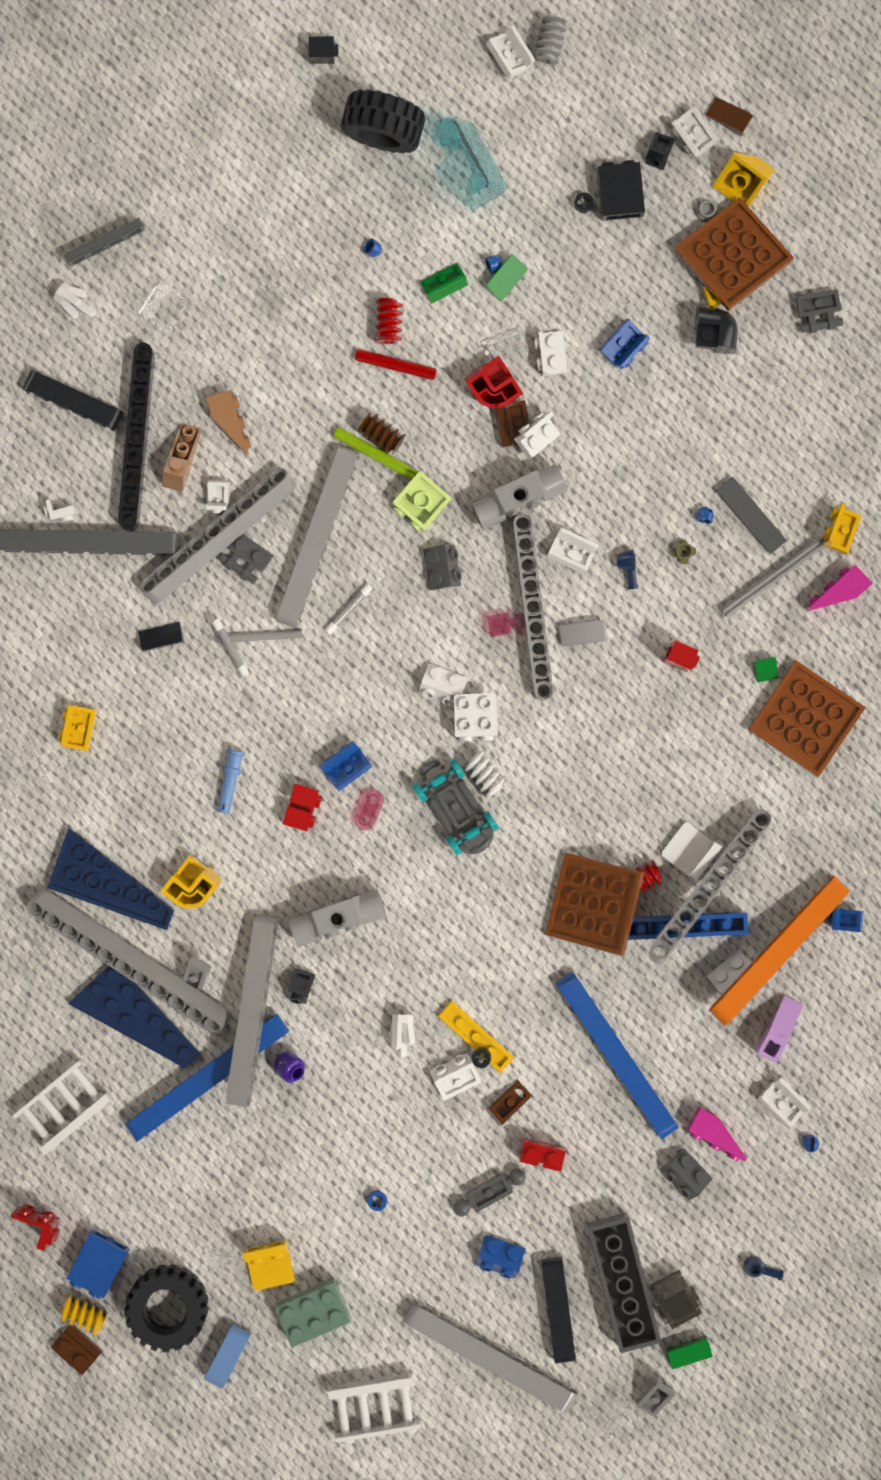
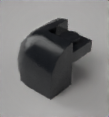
[695,307,738,354]

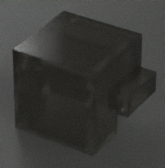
[650,1270,703,1329]

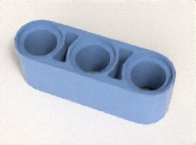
[204,1324,251,1389]

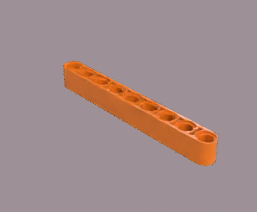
[709,875,850,1026]

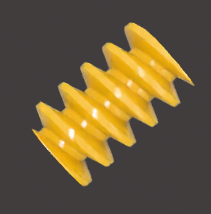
[60,1294,108,1336]

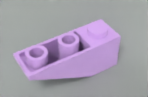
[754,995,803,1063]

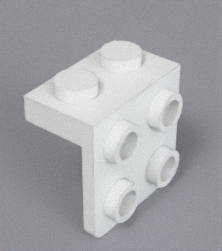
[454,693,498,742]
[662,823,722,881]

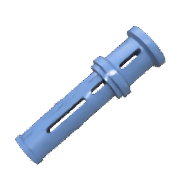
[216,749,245,814]

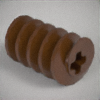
[358,412,406,455]

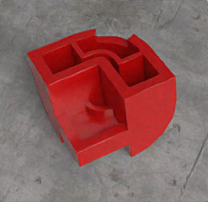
[464,355,524,408]

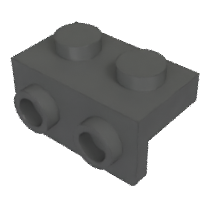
[423,544,462,591]
[660,1148,713,1200]

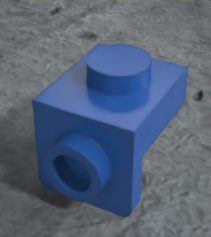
[829,908,864,932]

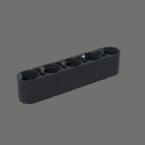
[22,369,124,432]
[541,1257,576,1364]

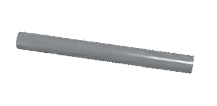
[218,630,302,643]

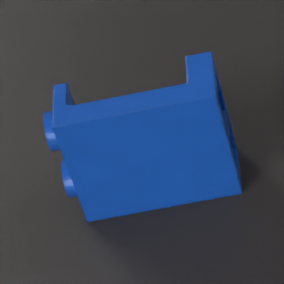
[66,1230,130,1299]

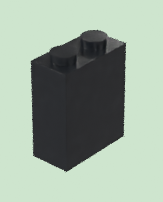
[597,160,645,221]

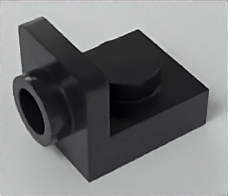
[644,132,675,170]
[286,968,316,1004]

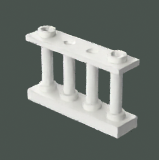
[13,1059,113,1155]
[328,1373,421,1444]

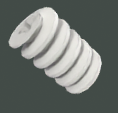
[463,751,505,799]

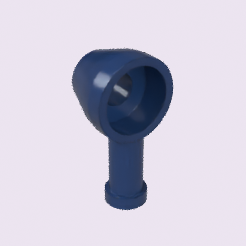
[617,549,638,590]
[743,1256,784,1281]

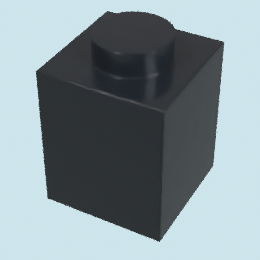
[309,36,339,64]

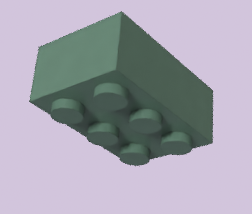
[275,1278,351,1348]

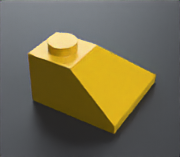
[712,152,775,207]

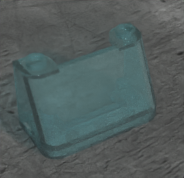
[433,117,506,211]

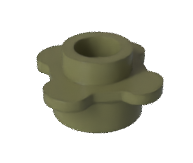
[671,539,696,565]

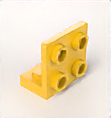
[243,1239,295,1291]

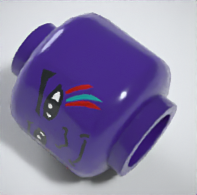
[273,1051,305,1083]

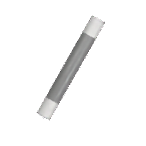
[324,583,373,635]
[211,618,249,677]

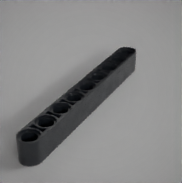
[118,342,155,531]

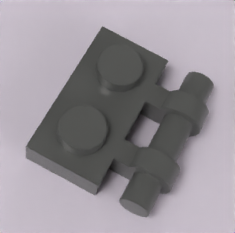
[795,289,843,334]
[219,534,274,585]

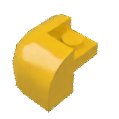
[160,855,222,909]

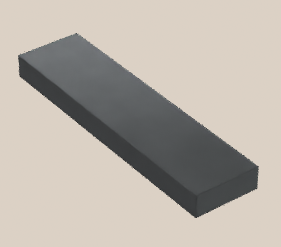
[64,218,145,267]
[716,477,787,555]

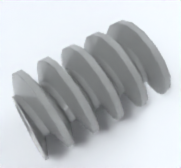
[534,15,567,65]

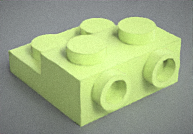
[392,471,452,531]

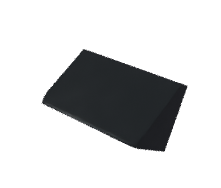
[139,622,185,652]

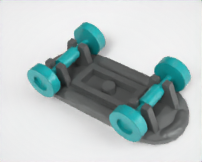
[411,758,499,856]

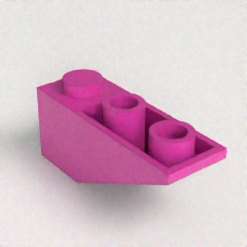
[806,565,873,611]
[687,1106,746,1162]

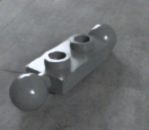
[453,1168,526,1217]

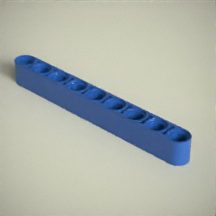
[555,971,679,1139]
[124,1014,290,1142]

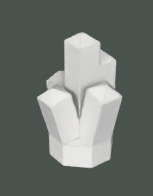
[53,282,95,319]
[389,1015,415,1059]

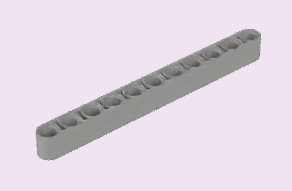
[26,889,230,1034]

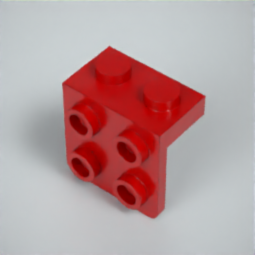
[10,1204,60,1251]

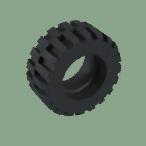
[341,89,426,154]
[124,1264,209,1353]

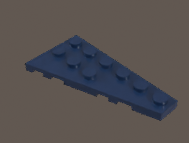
[47,828,175,930]
[68,966,201,1068]

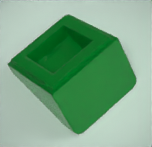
[753,657,779,683]

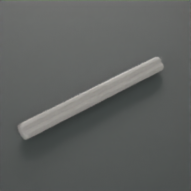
[721,536,825,617]

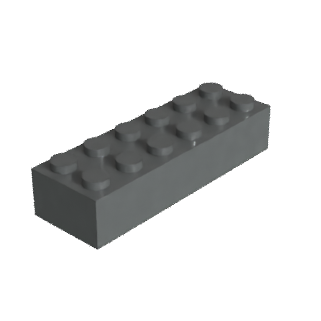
[586,1212,662,1354]

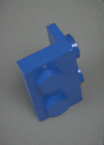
[598,319,650,369]
[320,741,373,791]
[475,1235,526,1279]

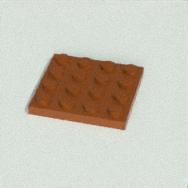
[674,197,794,311]
[748,660,866,777]
[545,853,644,956]

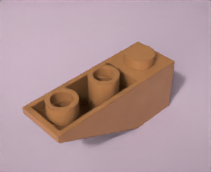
[206,390,251,455]
[162,423,202,492]

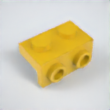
[822,503,862,555]
[58,705,97,752]

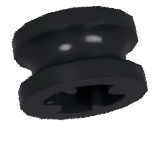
[574,192,594,213]
[472,1047,491,1068]

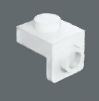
[205,480,230,513]
[44,499,78,523]

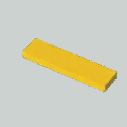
[438,1000,514,1073]

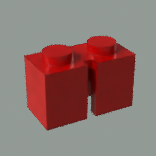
[663,640,700,672]
[282,784,323,832]
[519,1137,566,1172]

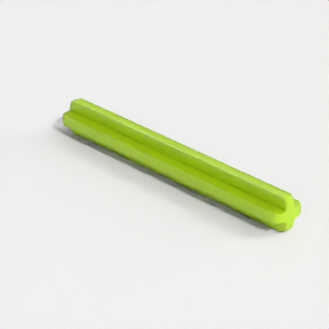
[333,427,419,480]

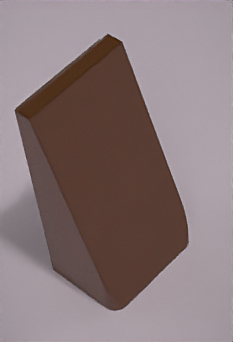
[705,97,753,137]
[486,1080,532,1126]

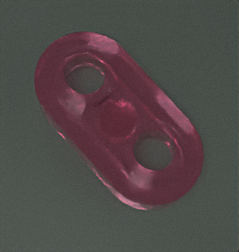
[354,790,384,830]

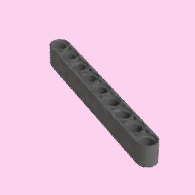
[0,529,179,555]

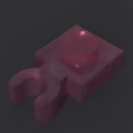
[487,613,526,638]

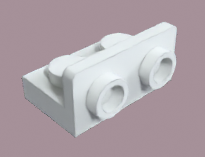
[534,331,568,377]
[514,411,560,460]
[430,1053,482,1101]

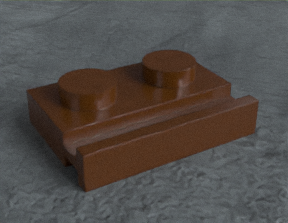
[495,400,530,448]
[50,1324,103,1375]

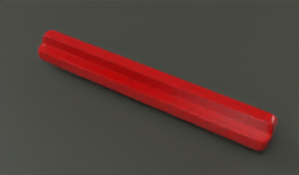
[355,349,437,380]

